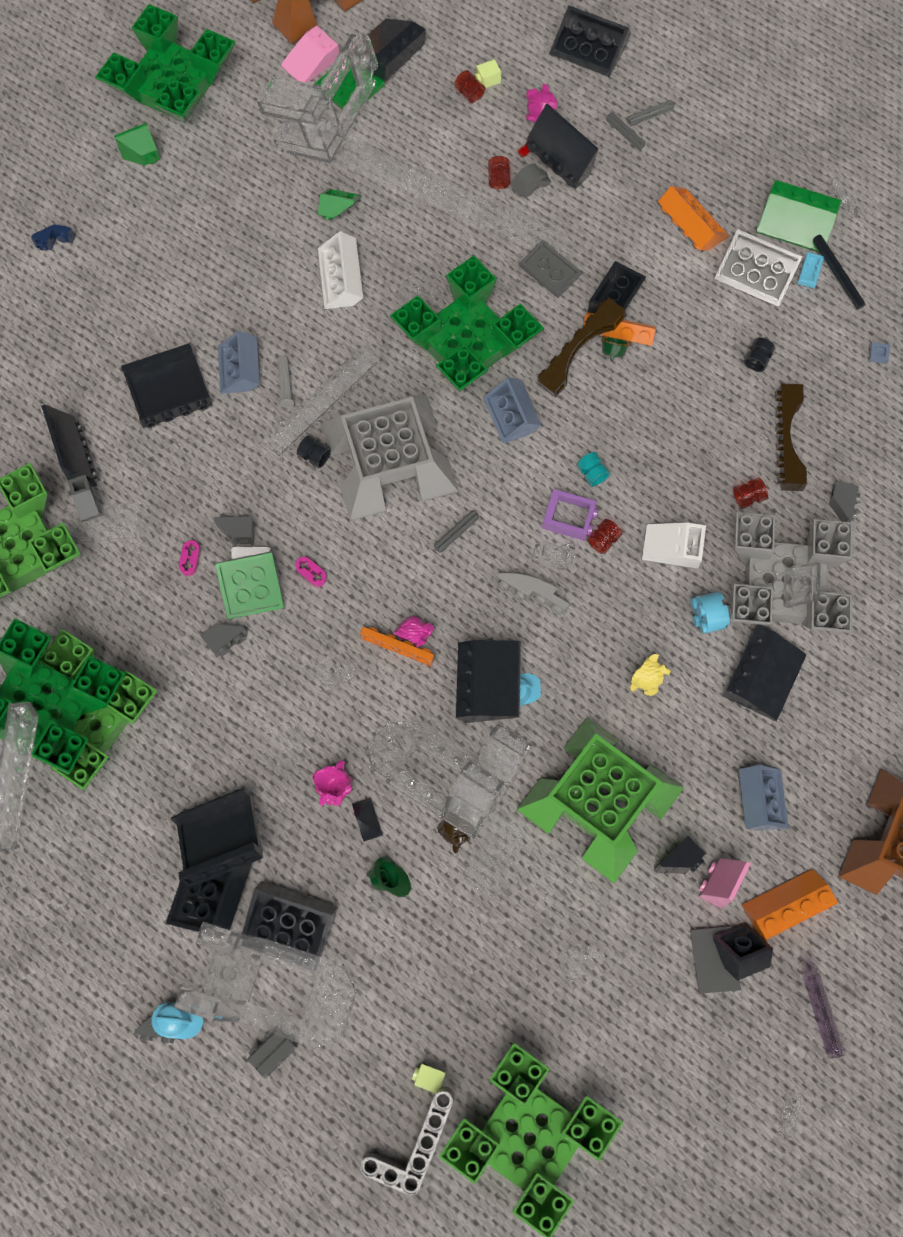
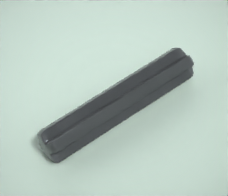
[627,100,674,126]
[606,112,646,150]
[434,511,479,553]

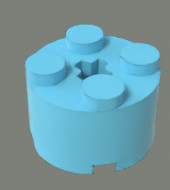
[690,591,730,634]

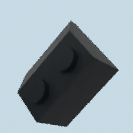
[654,836,706,874]
[713,923,773,981]

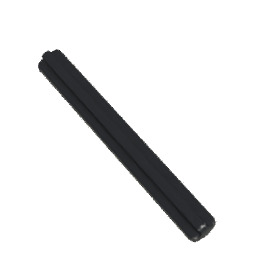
[813,234,865,310]

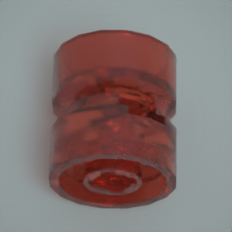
[454,70,485,103]
[488,156,510,189]
[733,477,768,509]
[587,519,623,554]

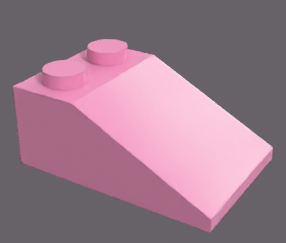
[281,26,340,86]
[699,858,750,909]

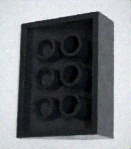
[549,5,631,77]
[345,18,426,81]
[526,103,599,189]
[41,404,98,487]
[723,624,807,722]
[456,640,521,723]
[165,863,252,941]
[239,881,338,971]

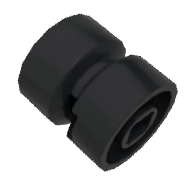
[744,337,776,372]
[296,435,331,469]

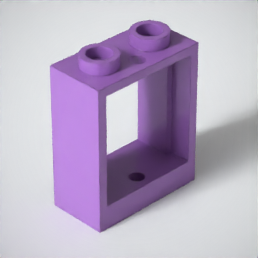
[542,489,598,541]

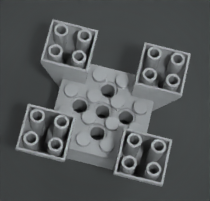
[322,395,457,521]
[732,512,853,633]

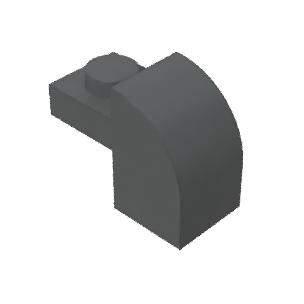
[510,163,551,197]

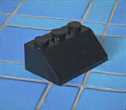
[587,261,646,314]

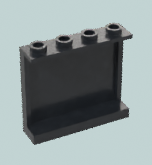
[121,343,212,428]
[171,788,263,888]

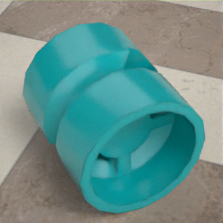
[577,452,611,487]

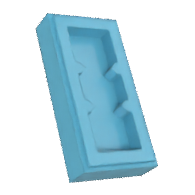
[797,252,824,289]

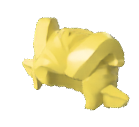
[630,654,671,696]

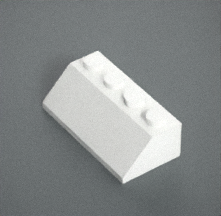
[318,231,363,309]

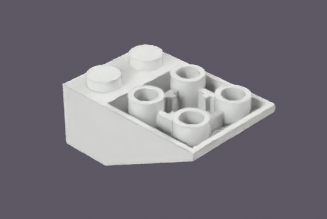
[642,523,706,569]

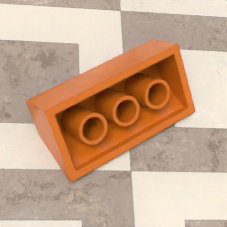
[658,185,730,251]
[741,869,838,940]

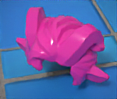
[526,84,558,123]
[394,616,434,647]
[312,760,353,806]

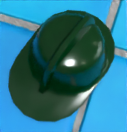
[601,335,631,361]
[367,857,411,897]

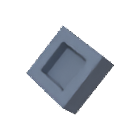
[869,342,890,364]

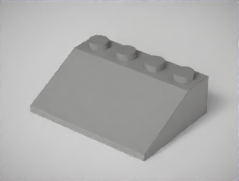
[714,229,803,307]

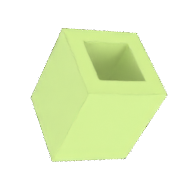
[475,59,501,89]
[412,1064,446,1093]

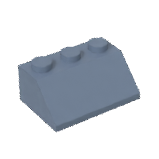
[218,331,260,394]
[483,377,542,443]
[739,765,789,831]

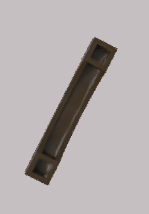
[537,297,626,398]
[775,383,807,491]

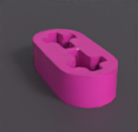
[179,540,201,576]
[295,557,327,587]

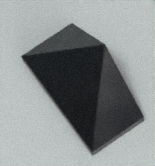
[352,798,383,842]

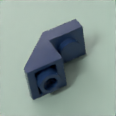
[31,224,75,251]

